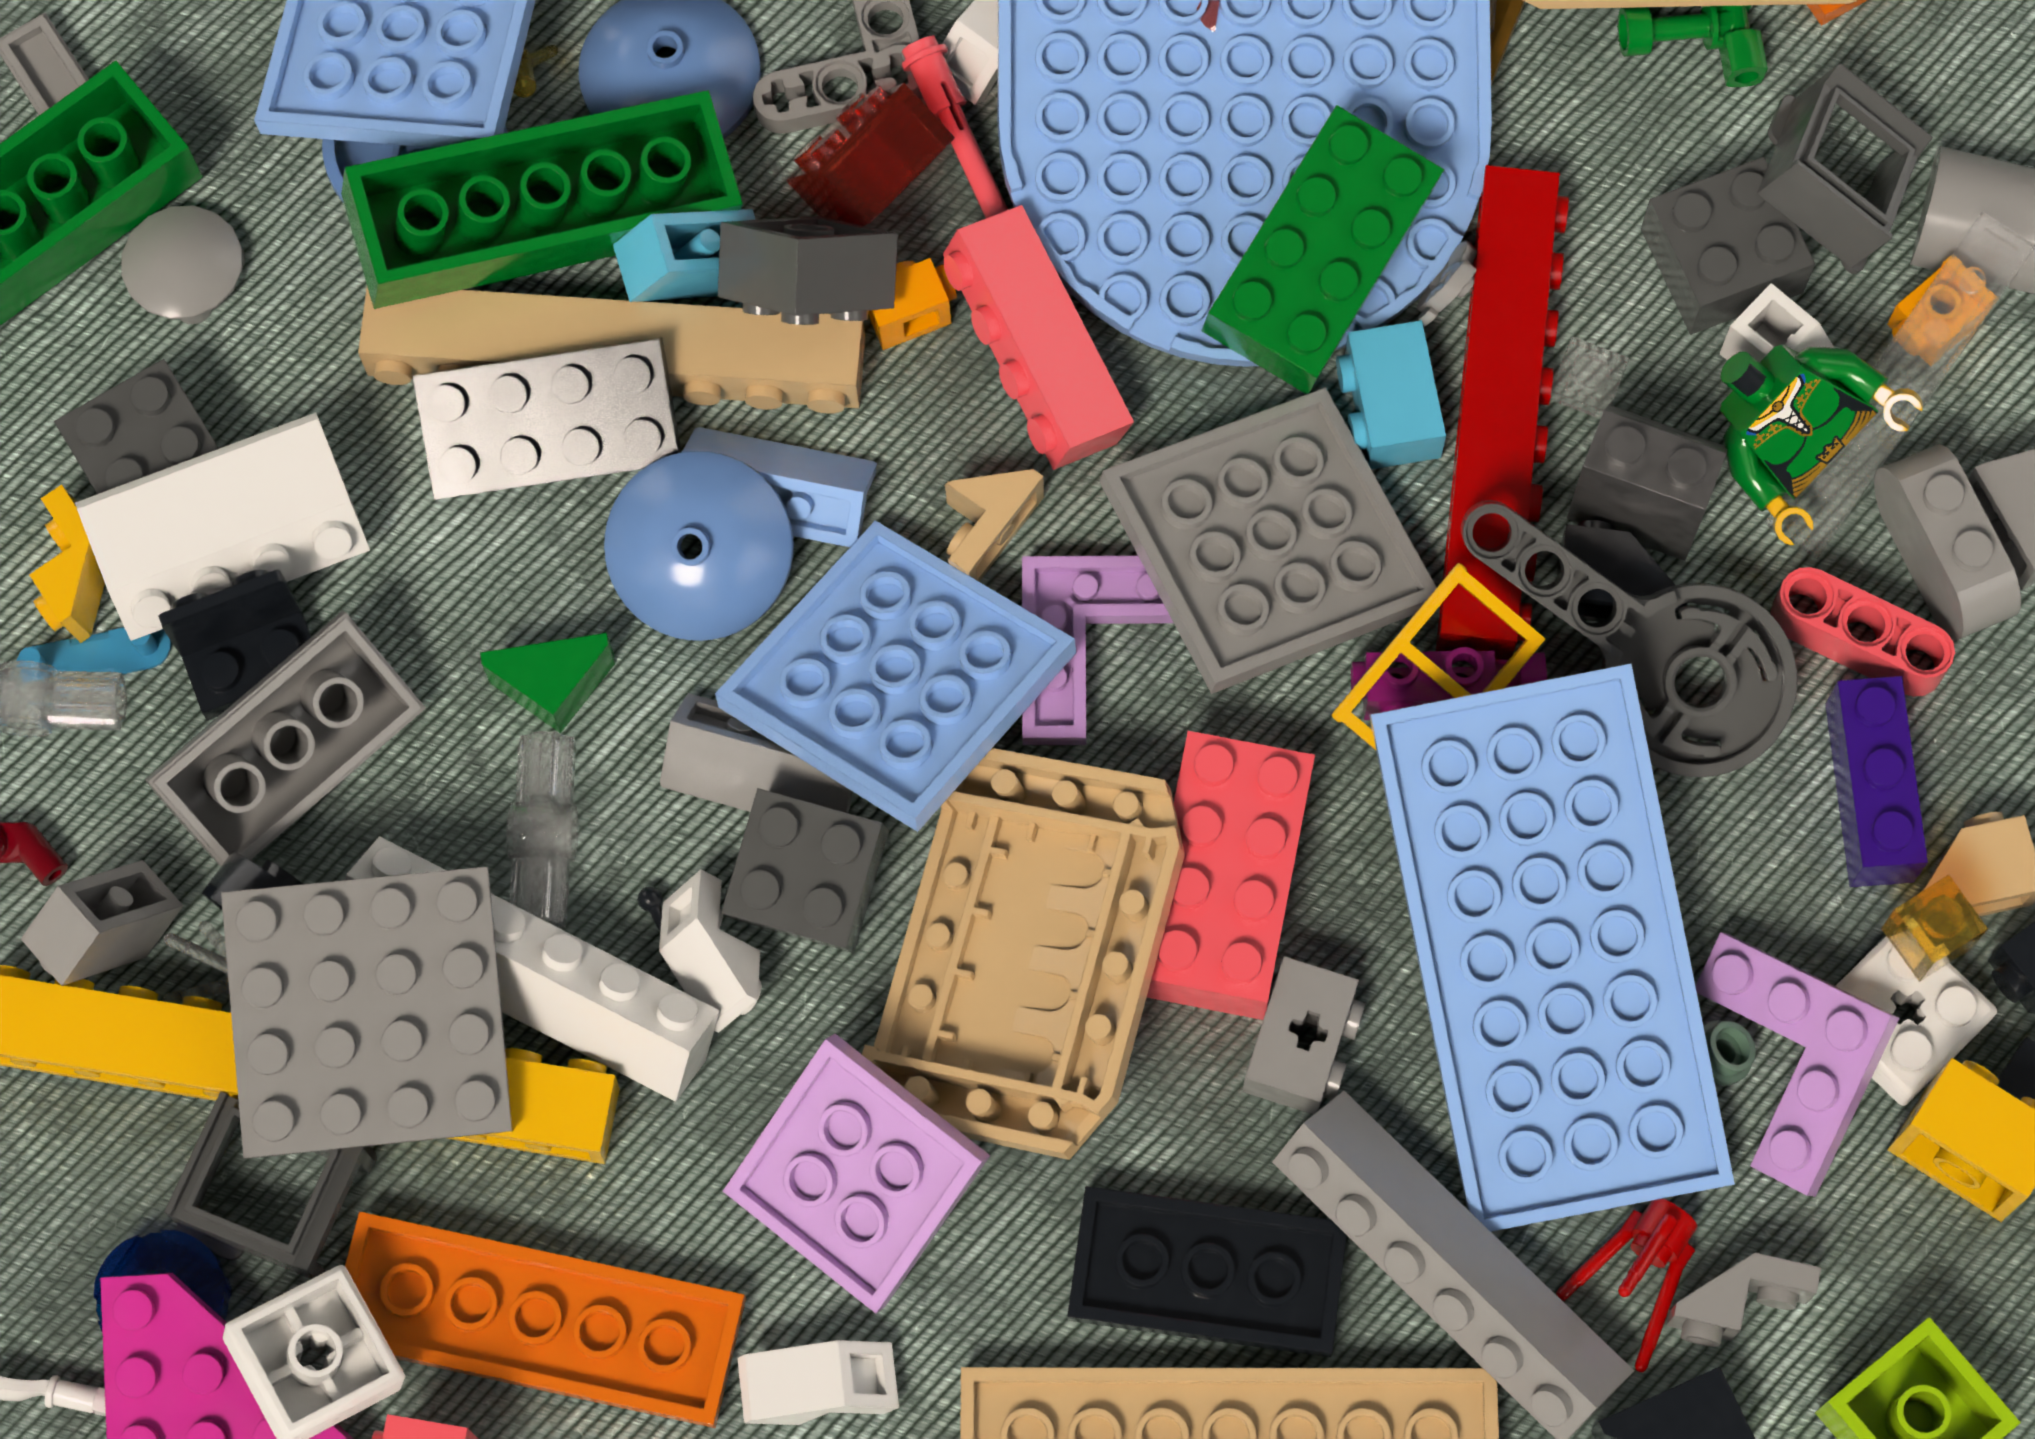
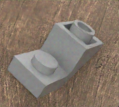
[1666,1252,1821,1347]

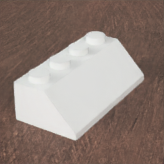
[75,412,370,641]

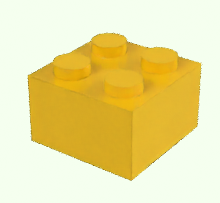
[1887,1058,2035,1222]

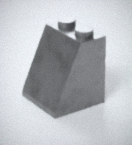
[1566,405,1727,561]

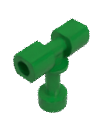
[1617,5,1768,87]

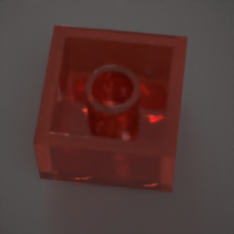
[786,83,955,226]

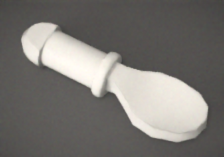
[0,1375,106,1416]

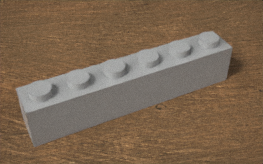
[1272,1091,1634,1439]

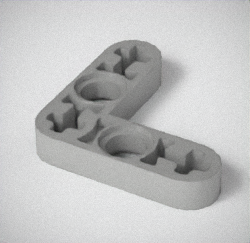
[753,0,922,134]

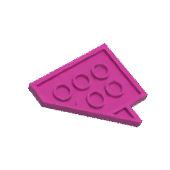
[100,1273,354,1439]

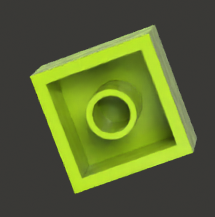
[1815,1317,2021,1439]

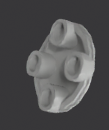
[121,205,245,324]

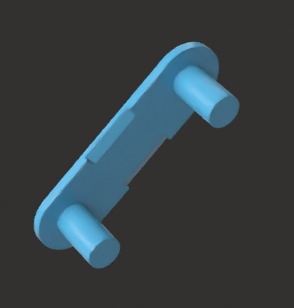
[14,627,171,692]

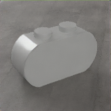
[1874,444,2021,640]

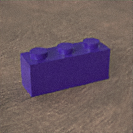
[1825,676,1928,887]

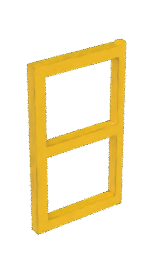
[1332,563,1546,750]

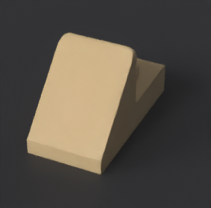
[945,469,1044,582]

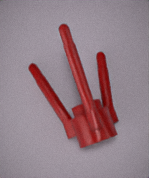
[1556,1199,1698,1373]

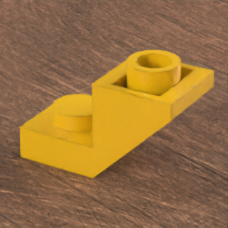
[29,484,105,643]

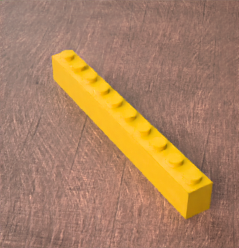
[0,965,620,1164]

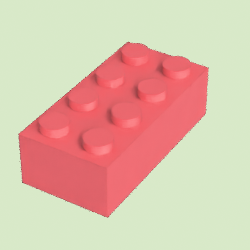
[1147,731,1315,1020]

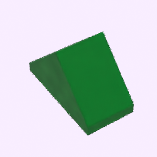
[480,633,615,733]

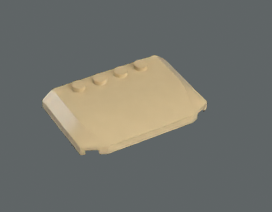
[862,748,1185,1160]

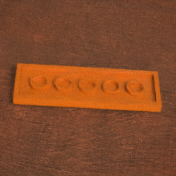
[345,1211,746,1428]

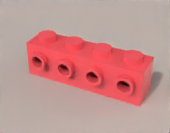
[943,205,1134,470]

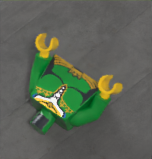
[1720,344,1923,545]

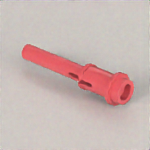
[901,35,1009,218]

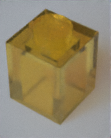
[1881,875,1988,982]

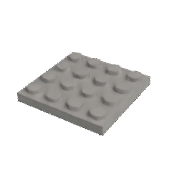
[1100,387,1437,694]
[221,867,513,1159]

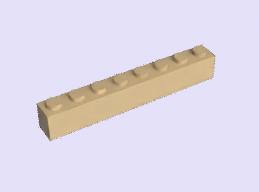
[358,287,866,414]

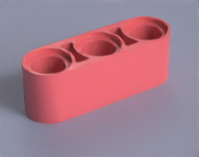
[1770,567,1955,697]

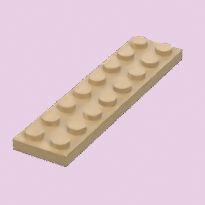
[960,1367,1499,1439]

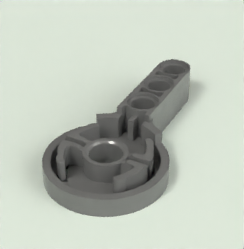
[1461,500,1798,777]

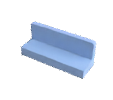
[682,427,877,547]

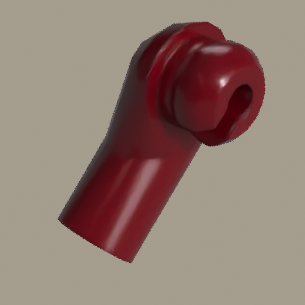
[0,822,68,886]

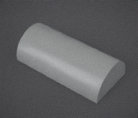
[1910,146,2035,294]
[145,611,426,867]

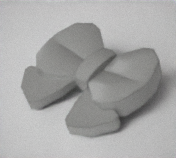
[1415,241,1477,327]

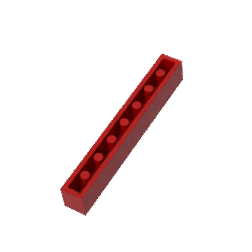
[1436,165,1569,659]

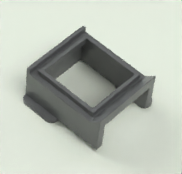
[1757,63,1933,274]
[164,1091,377,1279]

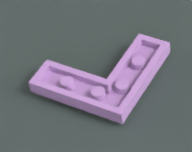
[1022,556,1173,745]
[1695,932,1899,1197]

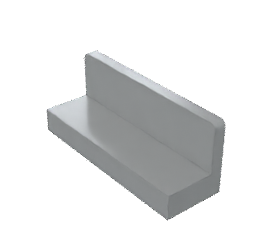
[660,693,853,813]

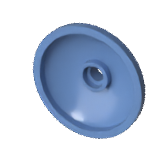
[579,0,761,139]
[604,451,794,641]

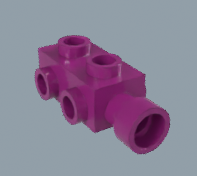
[1351,647,1547,720]

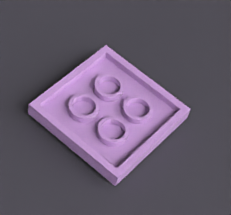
[723,1034,990,1314]

